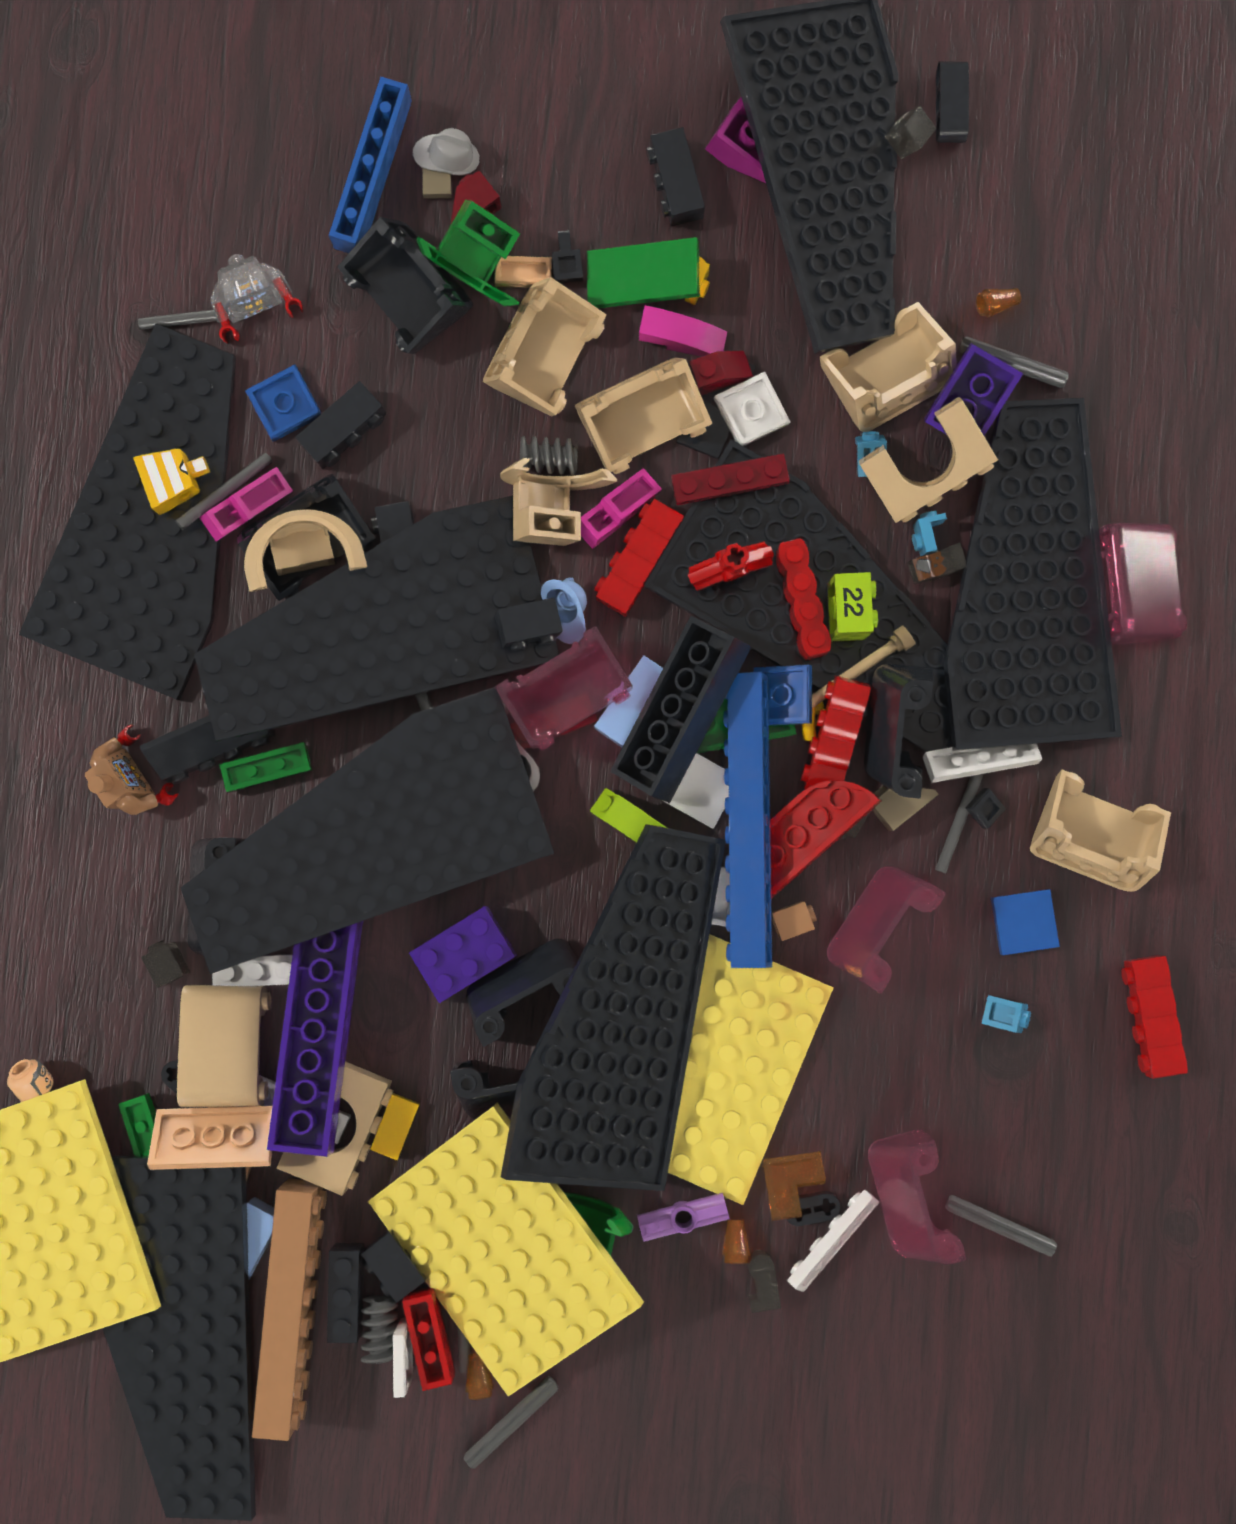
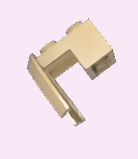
[500,458,617,546]
[244,510,367,592]

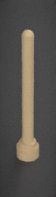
[812,625,916,708]

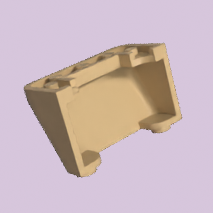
[483,277,607,416]
[820,302,957,432]
[575,358,713,474]
[1030,770,1171,892]
[177,985,271,1107]

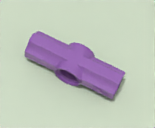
[637,1192,729,1242]

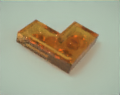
[762,1151,826,1221]

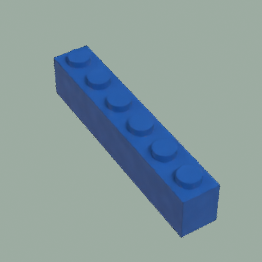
[328,77,412,253]

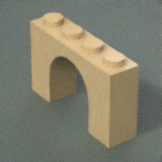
[859,397,998,523]
[277,1061,394,1196]

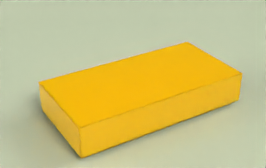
[370,1093,420,1160]

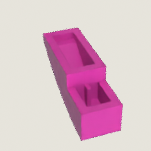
[639,305,727,357]
[199,467,293,542]
[581,468,662,549]

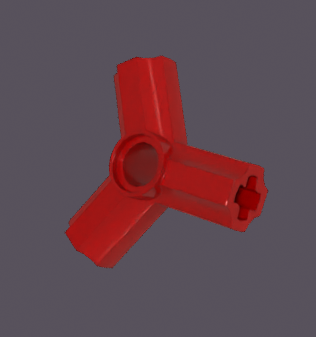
[688,542,774,591]

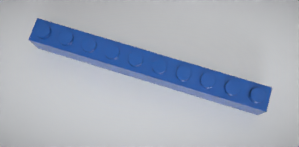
[724,672,772,968]

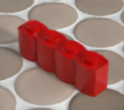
[594,499,684,617]
[776,538,831,661]
[800,675,871,789]
[1121,955,1188,1079]

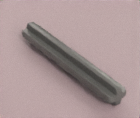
[959,337,1069,388]
[945,1195,1057,1256]
[464,1376,559,1469]

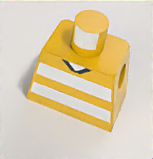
[133,449,210,515]

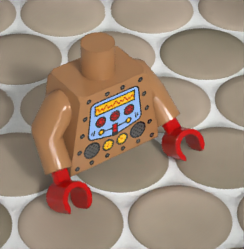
[85,724,179,815]

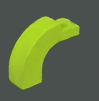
[590,788,666,843]

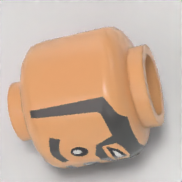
[7,1059,53,1102]

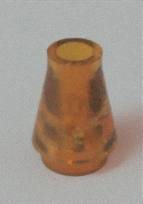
[976,288,1021,317]
[721,1219,751,1264]
[465,1353,495,1400]

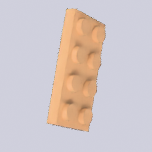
[147,1106,272,1170]

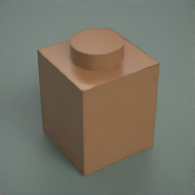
[771,901,817,941]

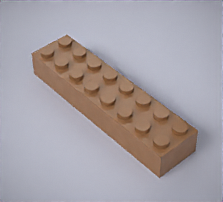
[252,1179,327,1441]

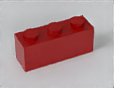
[402,1287,456,1391]

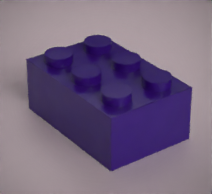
[924,343,1023,436]
[409,906,517,1003]

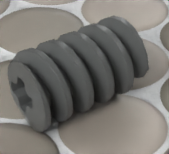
[520,436,578,475]
[361,1295,399,1364]

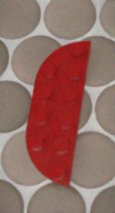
[770,781,882,899]

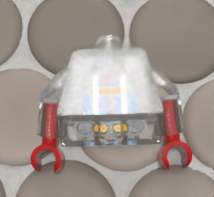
[210,254,303,344]

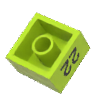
[827,572,878,641]

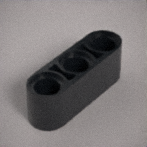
[936,61,969,143]

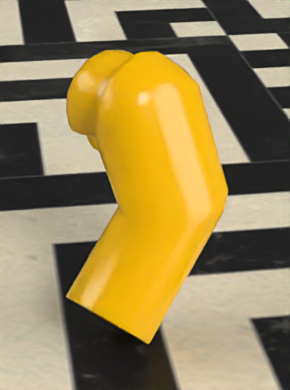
[801,701,824,741]

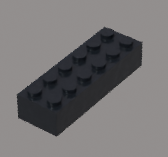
[610,616,751,803]

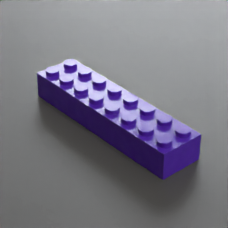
[267,921,363,1157]

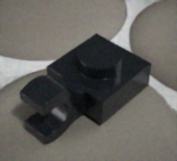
[552,230,583,283]

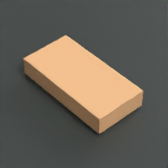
[495,256,552,288]

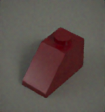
[450,170,501,226]
[689,350,753,396]

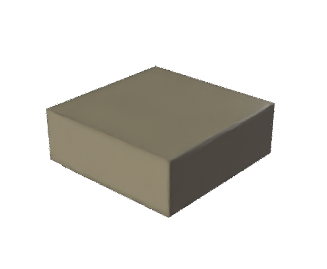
[423,168,452,198]

